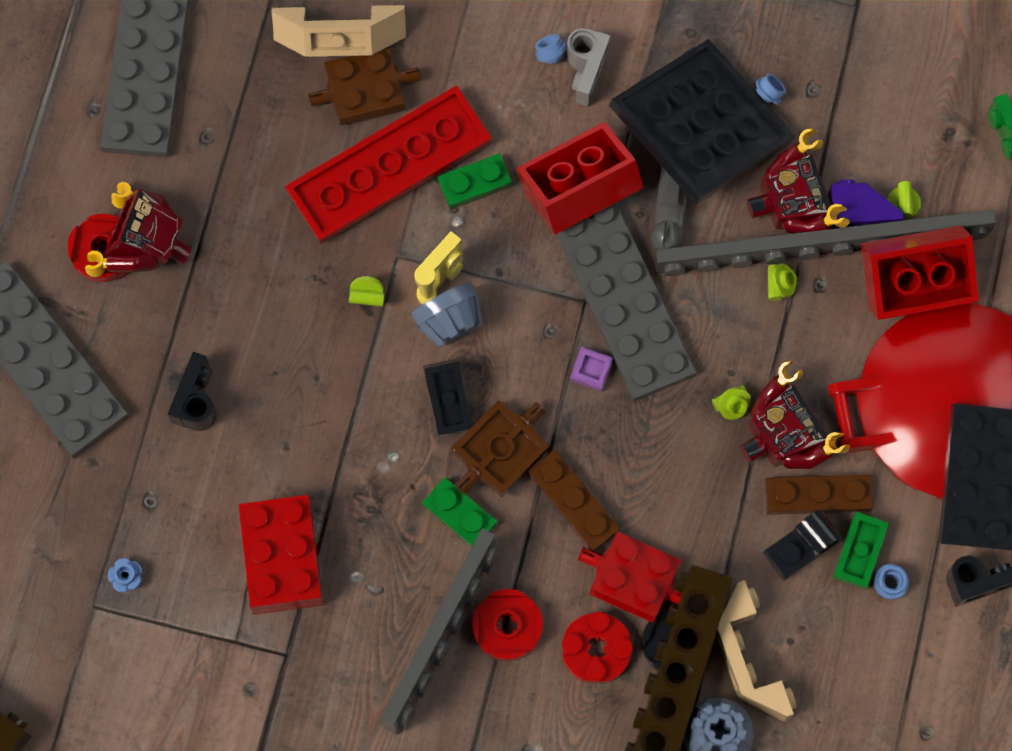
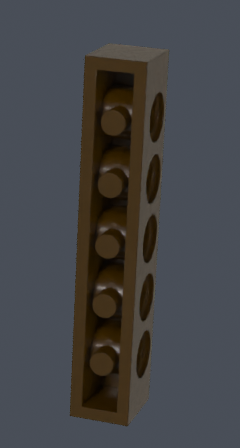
[625,565,733,751]

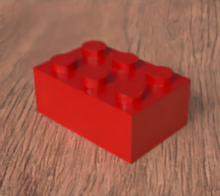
[516,121,644,235]
[861,225,979,320]
[238,494,324,615]

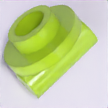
[887,181,921,220]
[767,263,797,301]
[348,276,384,307]
[712,385,751,420]

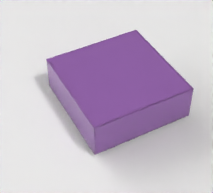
[570,347,614,392]

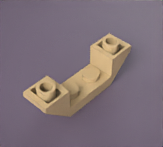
[272,5,406,57]
[715,580,797,722]

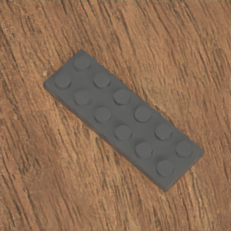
[100,0,190,158]
[555,203,696,403]
[0,260,129,459]
[381,529,498,735]

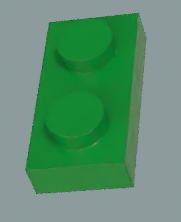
[987,93,1012,161]
[437,153,512,210]
[422,477,497,548]
[832,511,889,591]

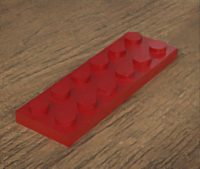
[285,85,492,245]

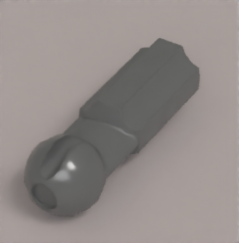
[650,166,687,250]

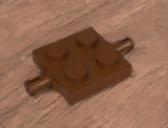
[308,47,421,126]
[451,400,550,497]

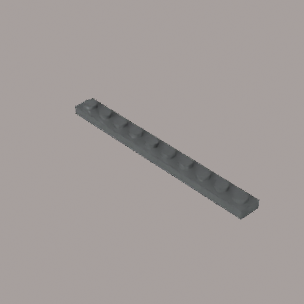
[654,210,996,276]

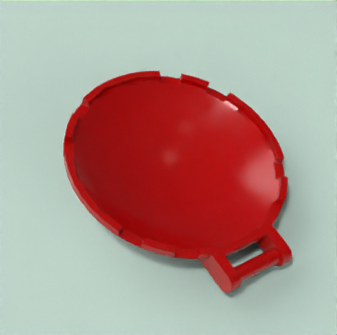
[828,303,1012,500]

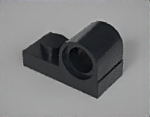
[167,352,217,431]
[423,358,472,435]
[763,509,842,581]
[946,555,1012,607]

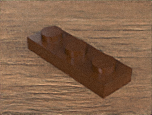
[527,449,620,552]
[765,475,873,515]

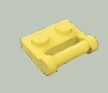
[414,231,463,305]

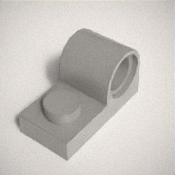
[566,28,611,107]

